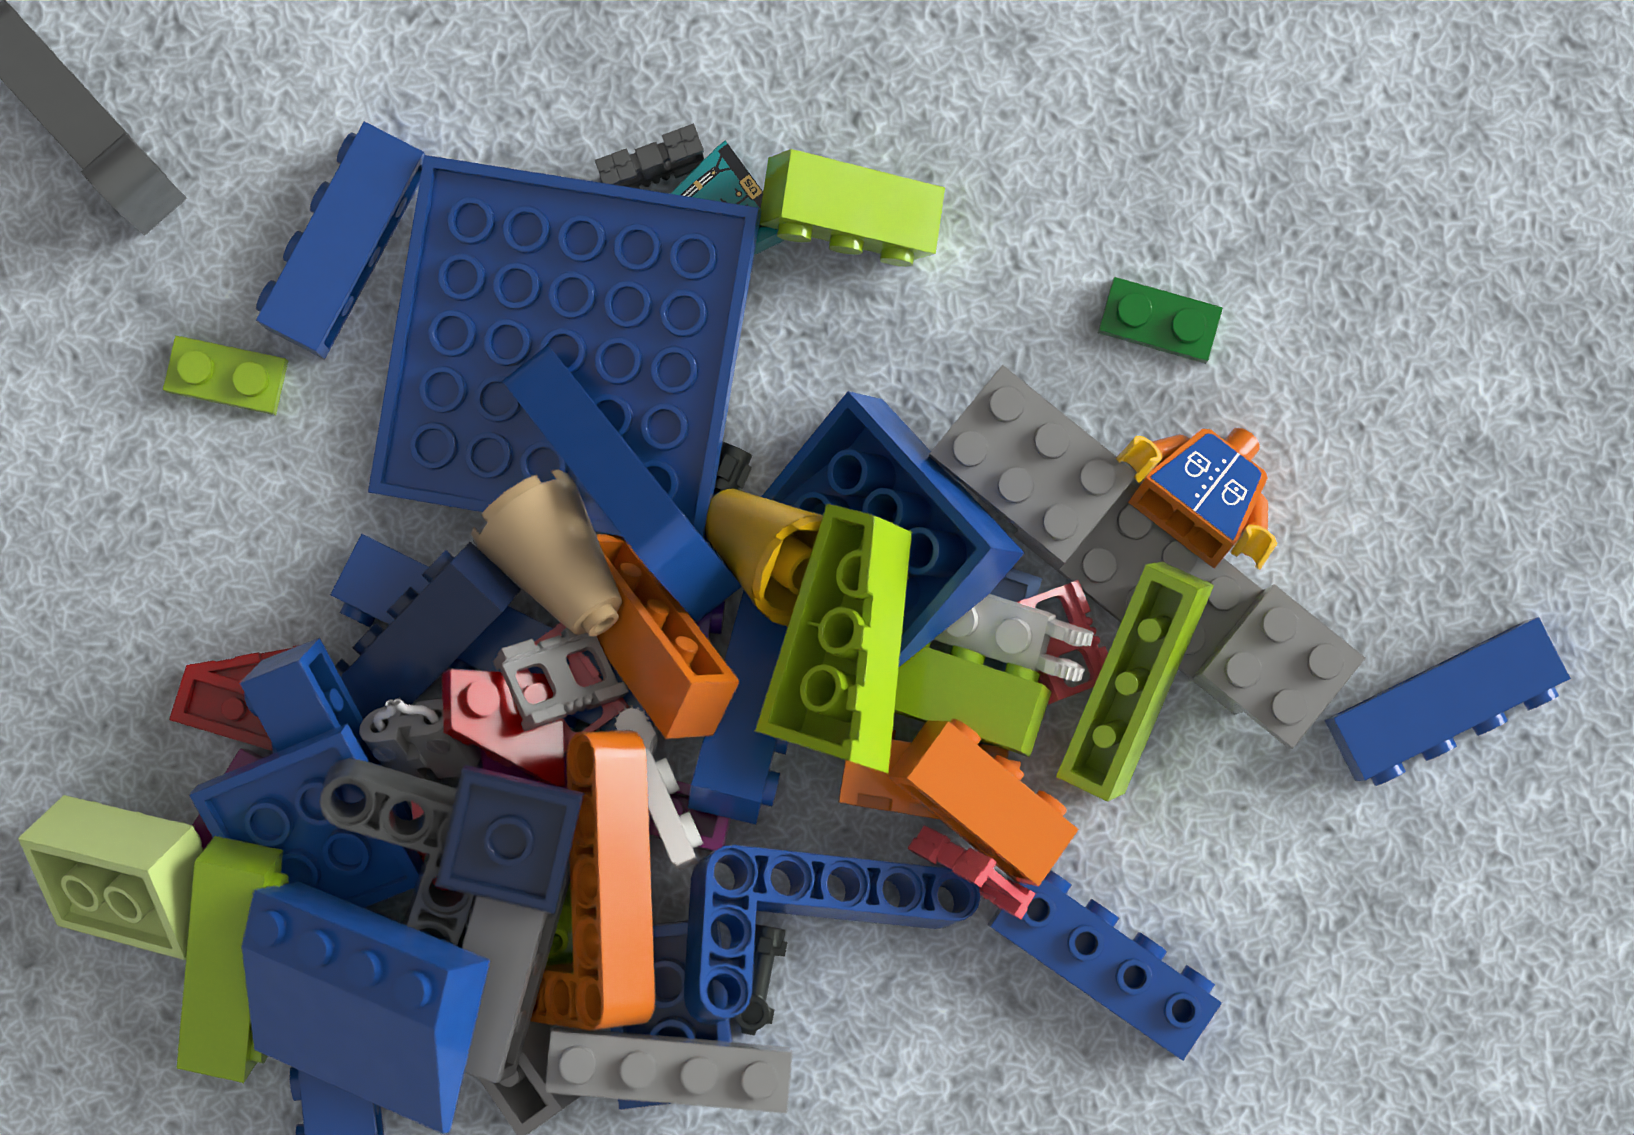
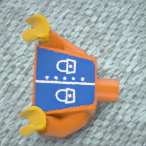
[1116,428,1277,570]

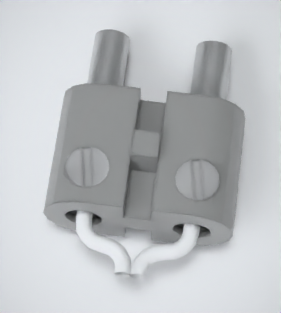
[359,699,481,781]

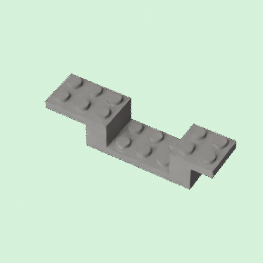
[929,365,1365,749]

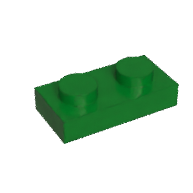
[1098,277,1223,364]

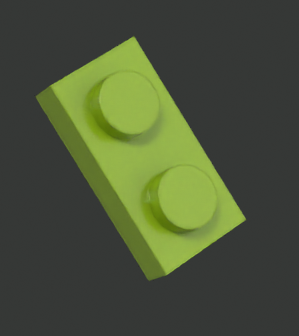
[163,335,288,415]

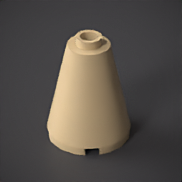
[471,470,622,636]

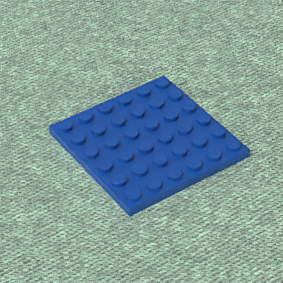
[368,155,762,540]

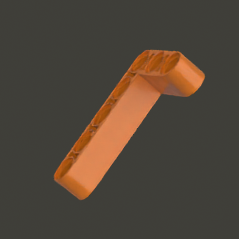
[530,730,655,1030]

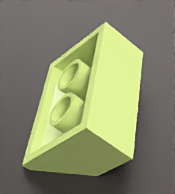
[18,795,203,960]

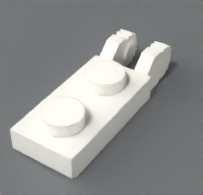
[933,594,1094,681]
[614,706,703,871]

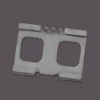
[493,628,629,732]

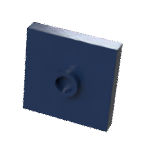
[435,765,584,914]

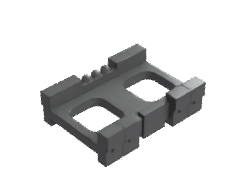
[595,123,704,189]

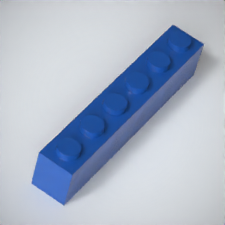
[330,534,655,731]

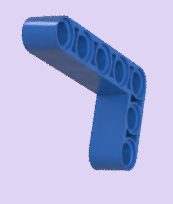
[502,345,742,622]
[684,845,980,1024]

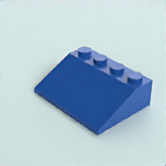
[761,391,1024,668]
[242,881,490,1134]

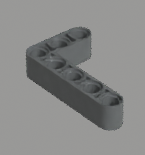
[0,0,187,235]
[320,758,474,946]

